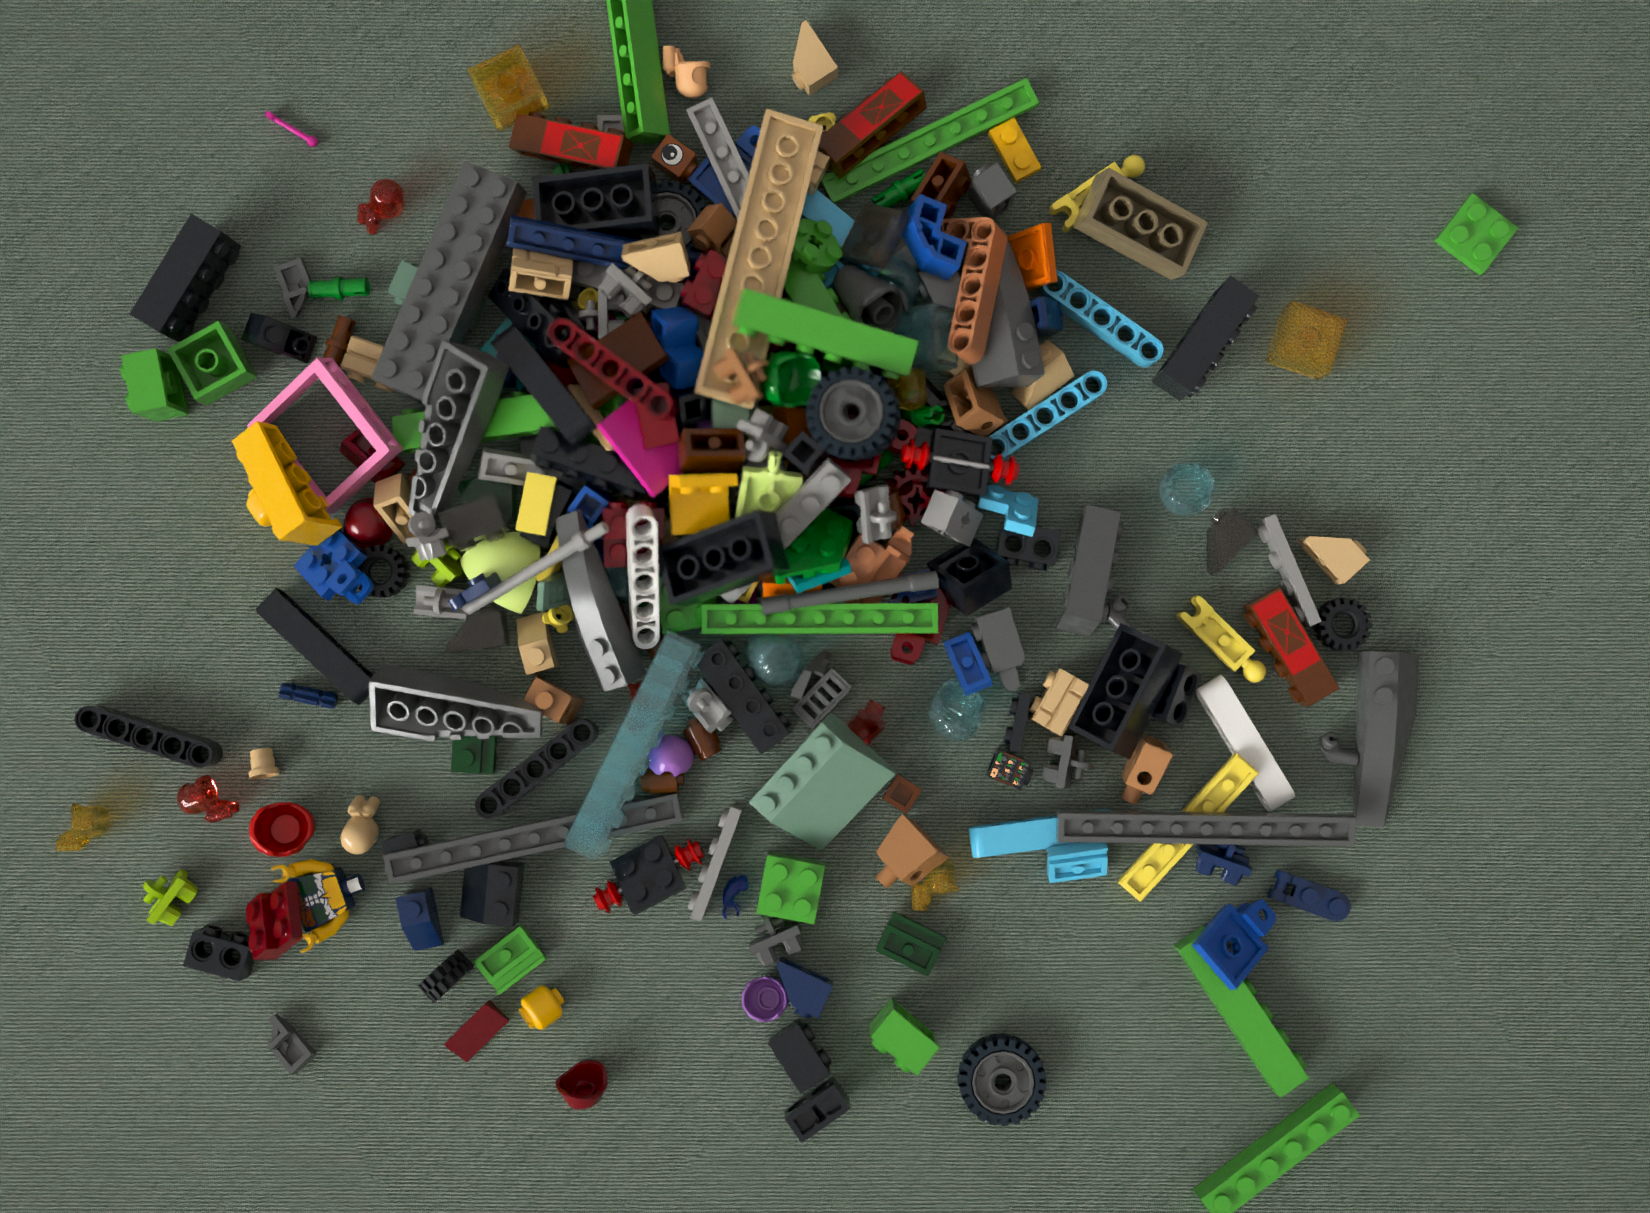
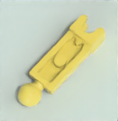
[1049,155,1145,233]
[1175,595,1266,683]

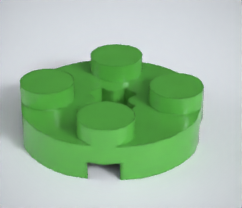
[791,219,843,274]

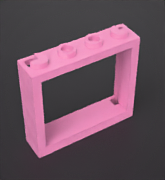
[247,358,404,515]

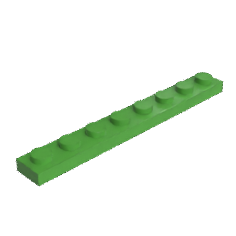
[821,78,1039,205]
[702,603,938,635]

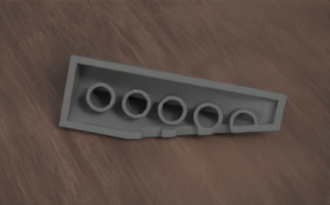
[972,223,1045,388]
[408,340,510,523]
[555,509,646,691]
[1353,651,1418,827]
[369,664,542,741]

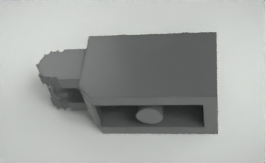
[971,607,1026,692]

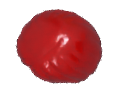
[249,802,315,857]

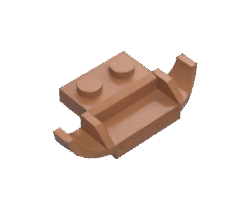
[829,526,914,604]

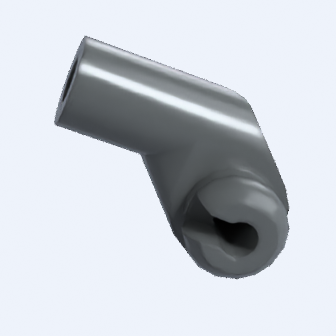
[1107,595,1136,630]
[1319,733,1359,766]

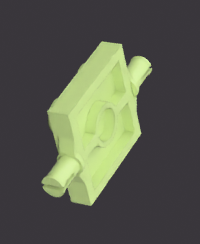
[735,451,803,518]

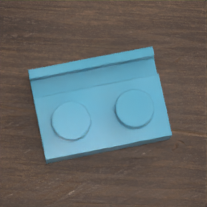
[1047,842,1108,883]

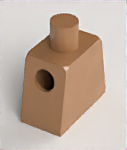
[943,368,1007,437]
[522,673,585,725]
[1121,734,1173,805]
[876,814,949,889]

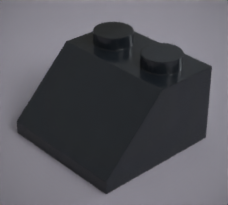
[927,538,1012,616]
[460,861,524,927]

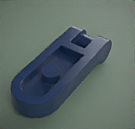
[1267,869,1351,921]

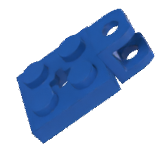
[688,126,760,217]
[294,529,374,604]
[1192,899,1276,990]

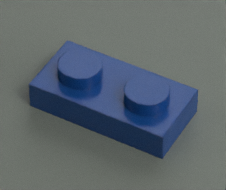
[943,632,993,696]

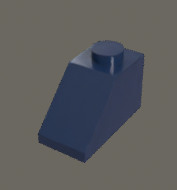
[1030,297,1064,337]
[395,887,444,951]
[777,956,833,1019]

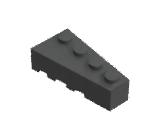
[1055,504,1124,637]

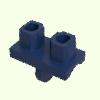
[1196,844,1253,886]

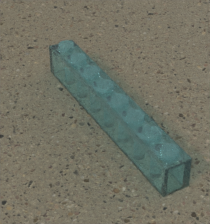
[563,629,703,861]

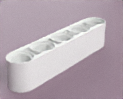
[626,504,660,649]
[1195,675,1295,812]

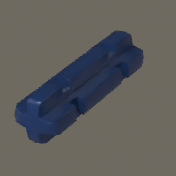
[279,683,338,709]

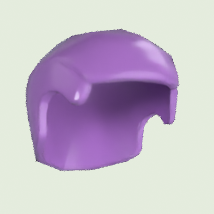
[646,735,694,777]
[742,976,788,1022]

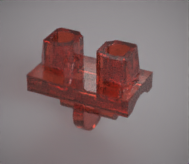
[845,700,886,746]

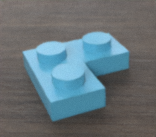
[978,485,1038,537]

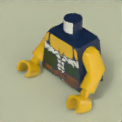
[271,859,365,953]

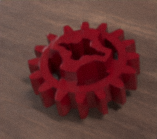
[886,464,945,527]

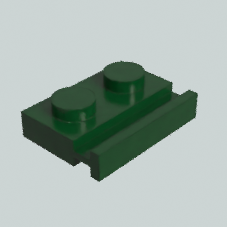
[451,735,497,774]
[875,911,947,977]

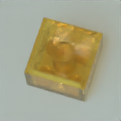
[467,44,550,132]
[1265,300,1348,380]

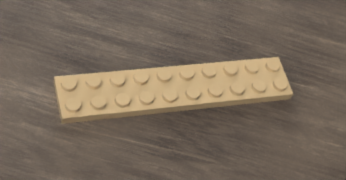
[694,108,823,409]

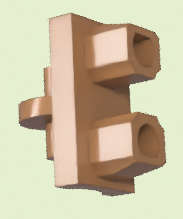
[714,347,769,405]

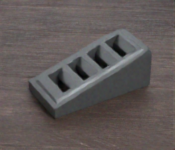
[792,667,853,729]

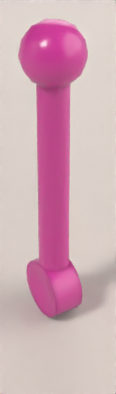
[264,111,318,147]

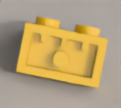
[669,473,738,535]

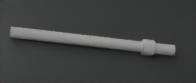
[463,521,609,615]

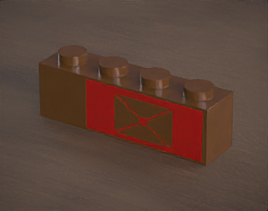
[817,71,927,179]
[509,111,634,170]
[1243,587,1340,706]

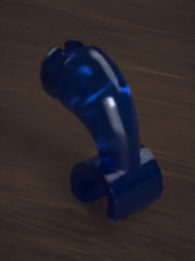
[722,875,749,920]

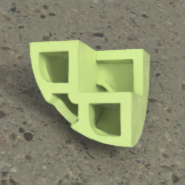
[459,531,540,614]

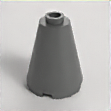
[833,265,908,333]

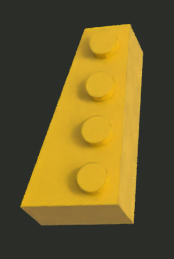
[232,421,343,546]

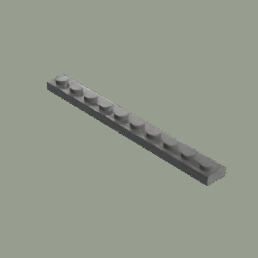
[383,792,682,884]
[1056,810,1357,846]

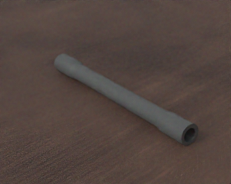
[760,571,939,615]

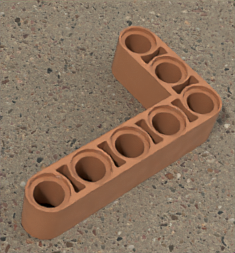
[940,217,1007,364]

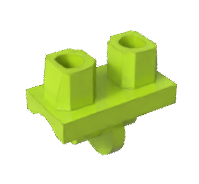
[411,538,465,588]
[142,868,198,926]

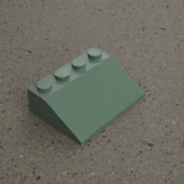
[749,712,897,851]

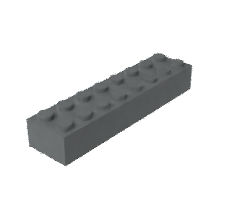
[371,161,527,401]

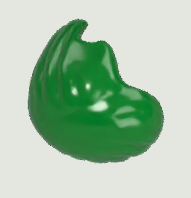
[761,351,822,408]

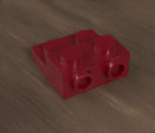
[679,249,728,322]
[602,501,664,567]
[246,881,303,960]

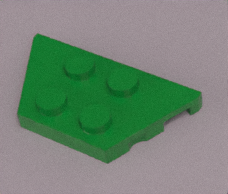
[775,507,854,584]

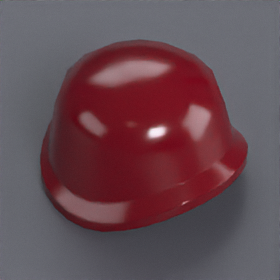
[344,498,394,548]
[556,1060,608,1109]

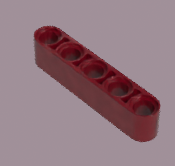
[548,319,678,421]

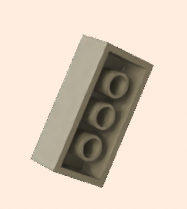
[1073,168,1208,280]

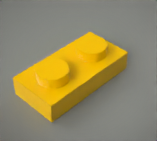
[988,117,1041,184]

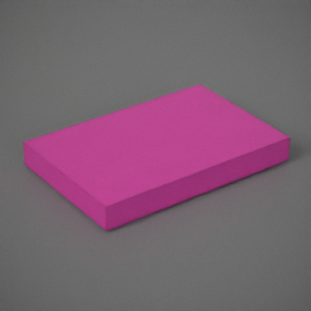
[596,399,683,497]

